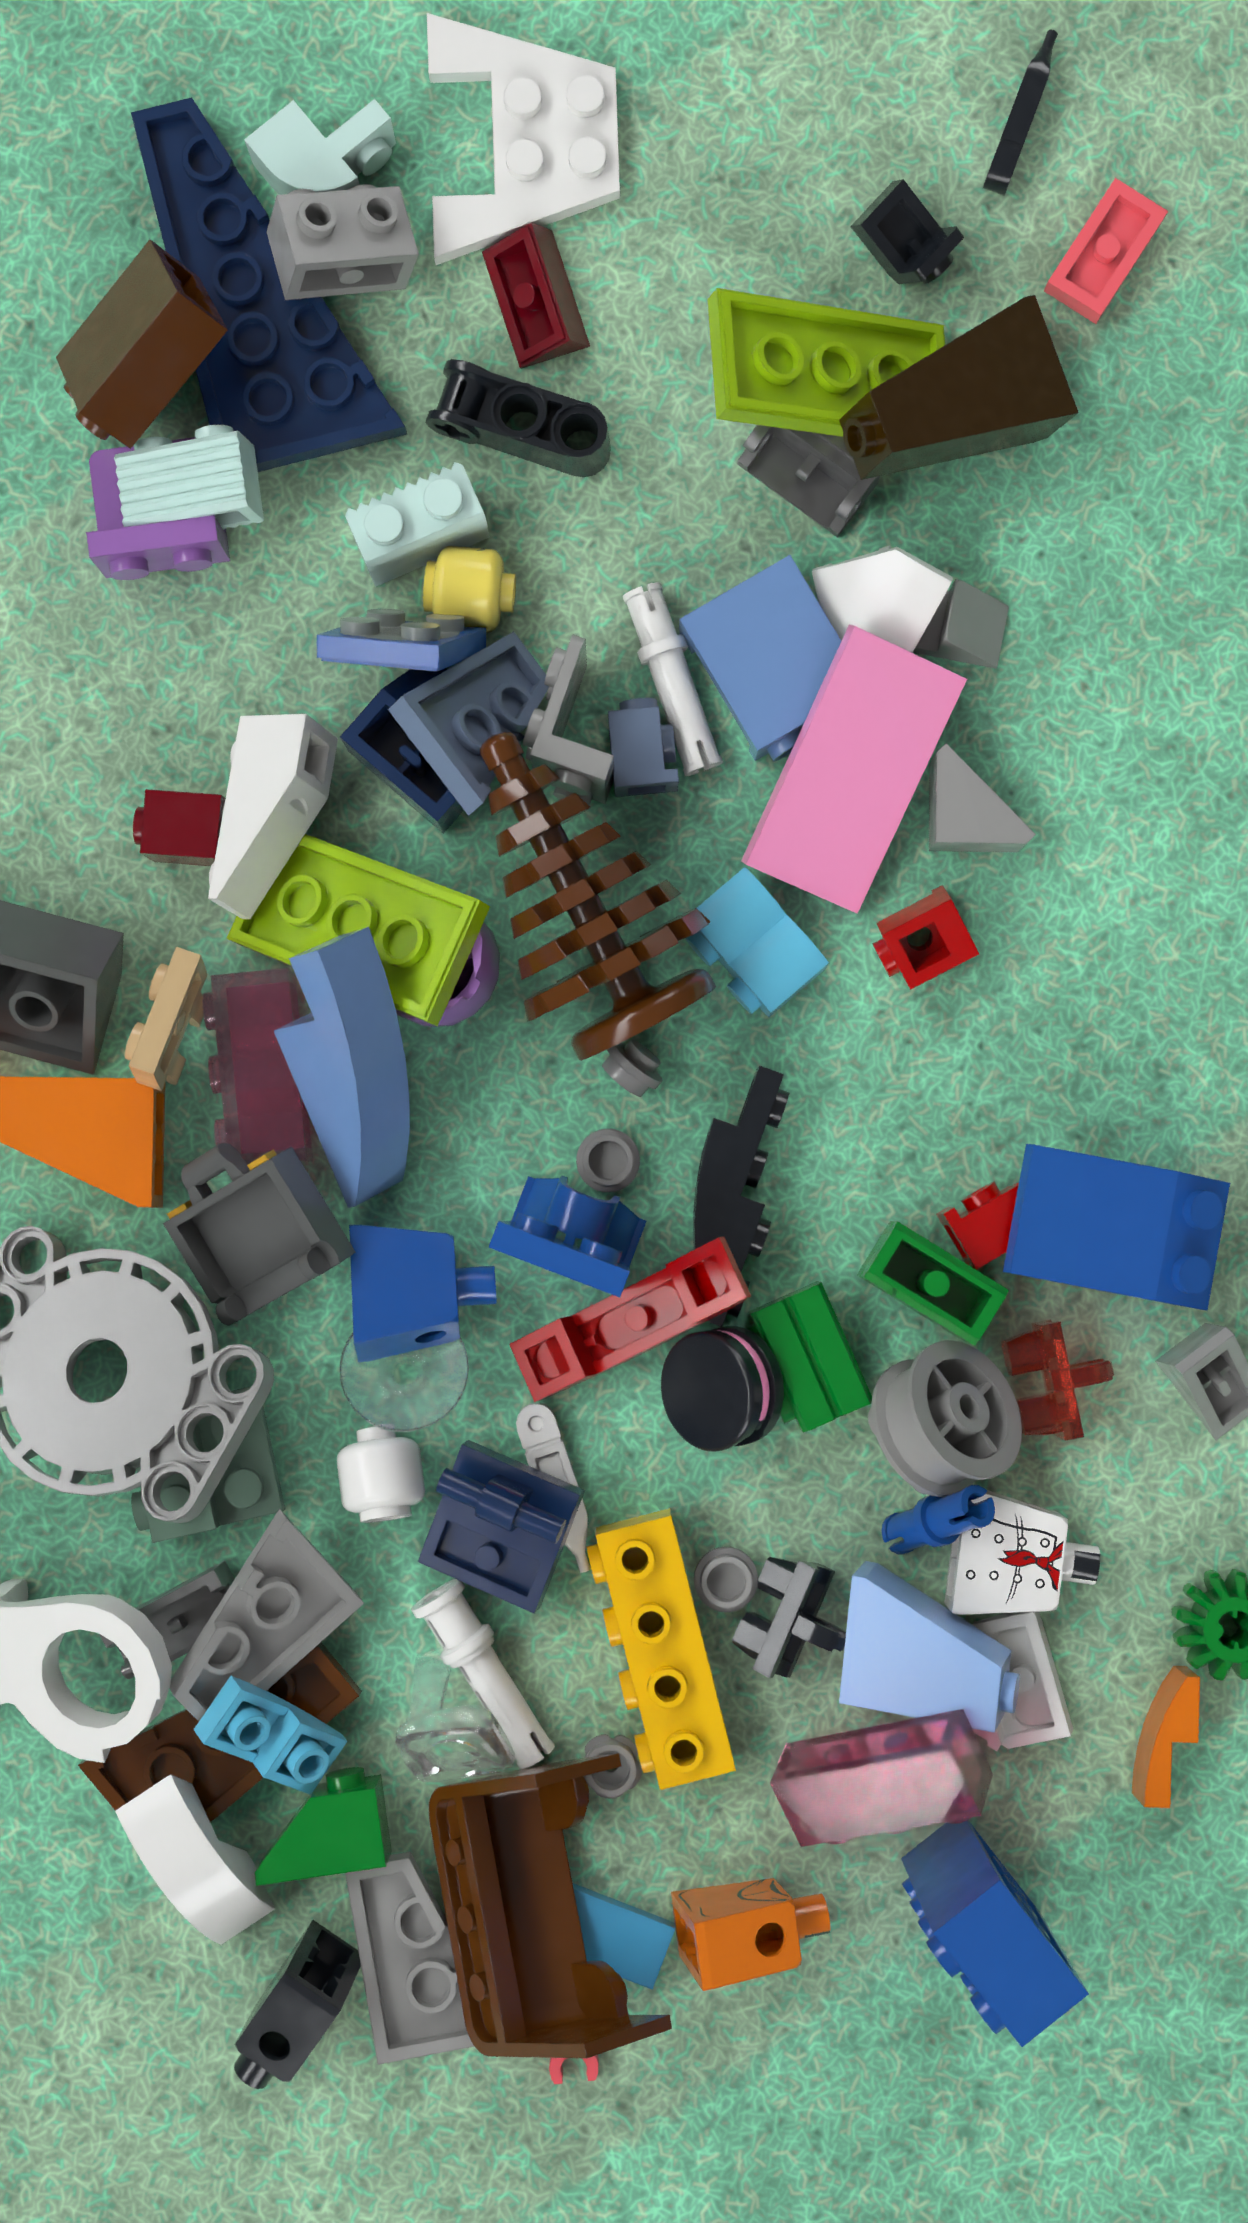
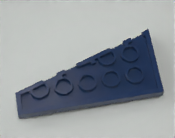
[131,97,408,472]

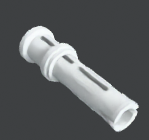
[411,1579,555,1769]

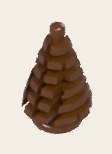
[480,732,716,1061]

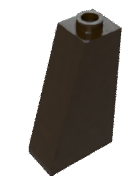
[839,295,1079,480]

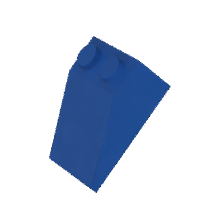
[1003,1144,1230,1311]

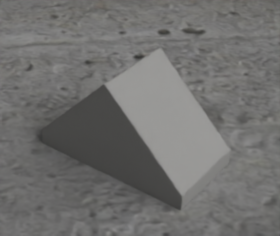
[929,743,1036,853]
[1155,1323,1248,1440]

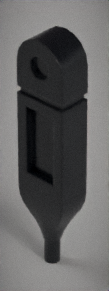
[983,29,1058,196]

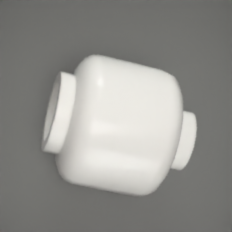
[337,1426,425,1523]

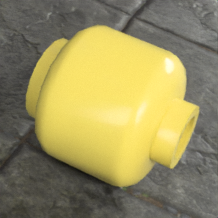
[423,546,516,633]

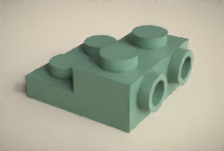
[131,1386,286,1543]

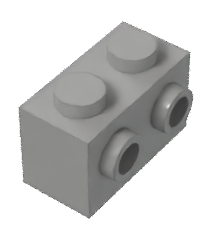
[267,184,419,300]

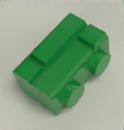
[857,1221,1009,1346]
[746,1281,872,1433]

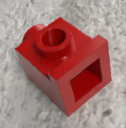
[872,885,979,990]
[936,1182,1019,1270]

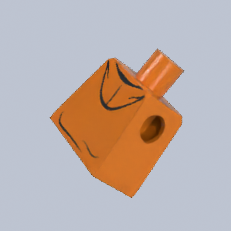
[671,1878,830,1991]

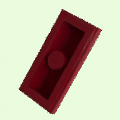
[482,222,590,369]

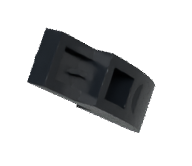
[693,1066,790,1327]

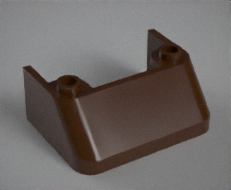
[429,1753,672,2058]

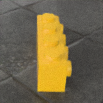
[586,1508,736,1790]

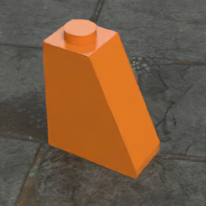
[0,1076,166,1208]

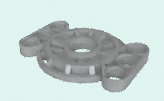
[0,1226,274,1523]

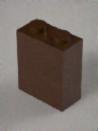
[56,239,228,449]

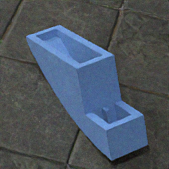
[274,927,410,1208]

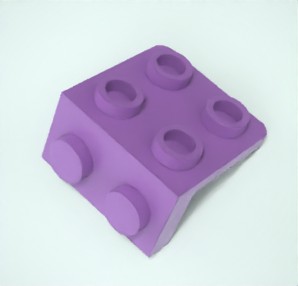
[86,437,230,580]

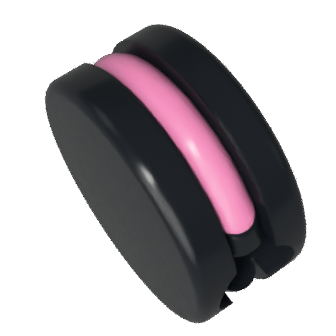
[661,1326,784,1452]

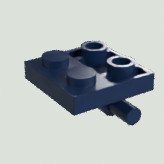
[418,1440,585,1613]

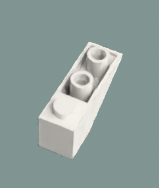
[208,714,338,919]

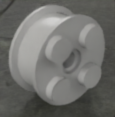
[868,1340,1022,1497]

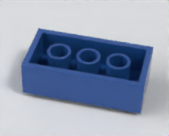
[901,1811,1089,2047]

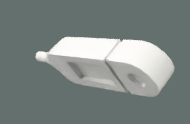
[516,1403,591,1573]

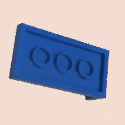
[489,1175,647,1297]

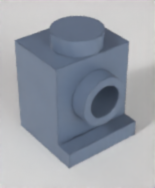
[608,698,679,797]

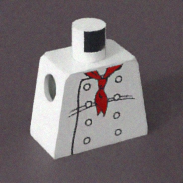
[944,1490,1100,1615]

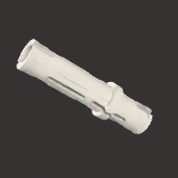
[623,582,723,776]

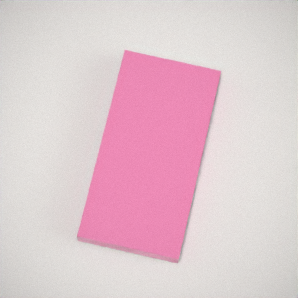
[741,624,967,914]

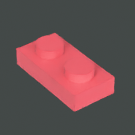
[1044,178,1168,324]

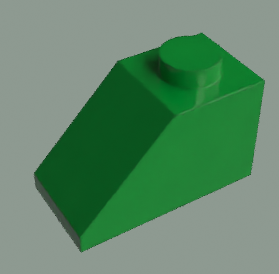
[254,1767,392,1886]

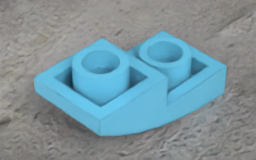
[194,1675,347,1795]

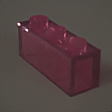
[202,968,313,1164]
[770,1709,993,1847]

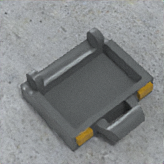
[163,1143,356,1326]

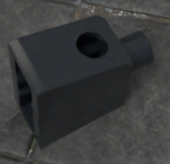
[234,1920,361,2089]

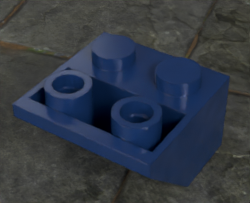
[340,668,525,834]

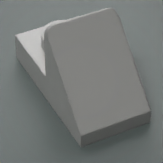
[913,579,1009,669]

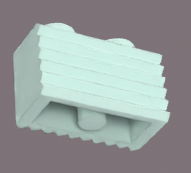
[114,425,264,530]
[345,462,490,587]

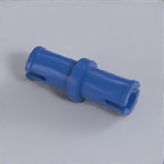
[881,1485,995,1555]

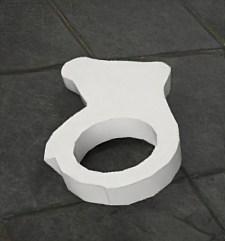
[0,1579,172,1763]

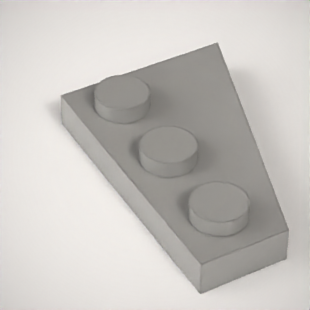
[170,1508,364,1721]
[345,1851,474,2065]

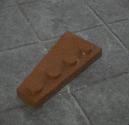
[78,1642,362,1823]

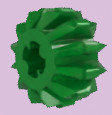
[1172,1569,1248,1681]

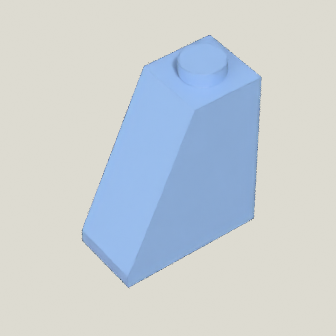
[839,1561,1020,1733]

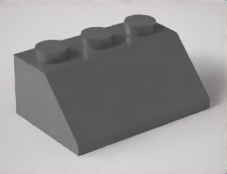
[0,900,124,1075]

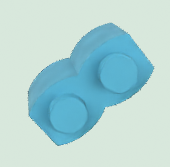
[685,867,829,1018]

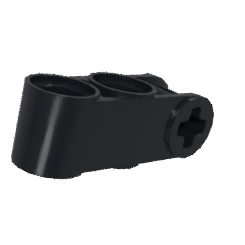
[425,359,611,478]

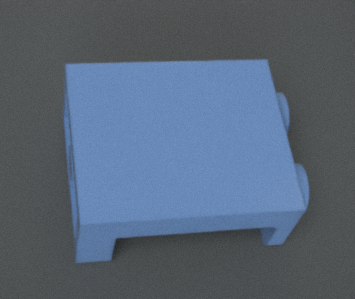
[679,555,841,762]

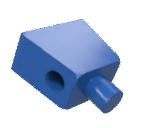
[349,1225,497,1362]

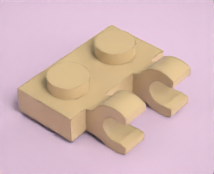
[125,947,209,1091]

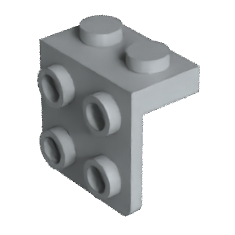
[523,634,614,806]

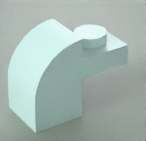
[244,99,396,195]

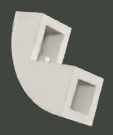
[115,1774,275,1945]

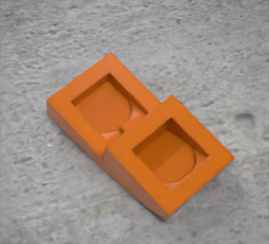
[1132,1666,1200,1808]

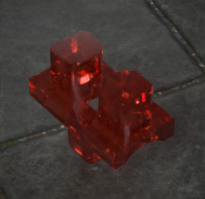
[1001,1319,1114,1441]

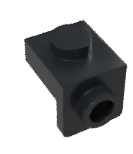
[850,179,964,284]

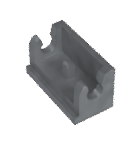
[737,425,880,538]
[99,1561,234,1679]

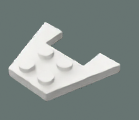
[427,13,620,265]

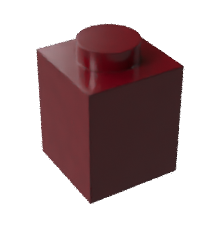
[133,789,226,866]

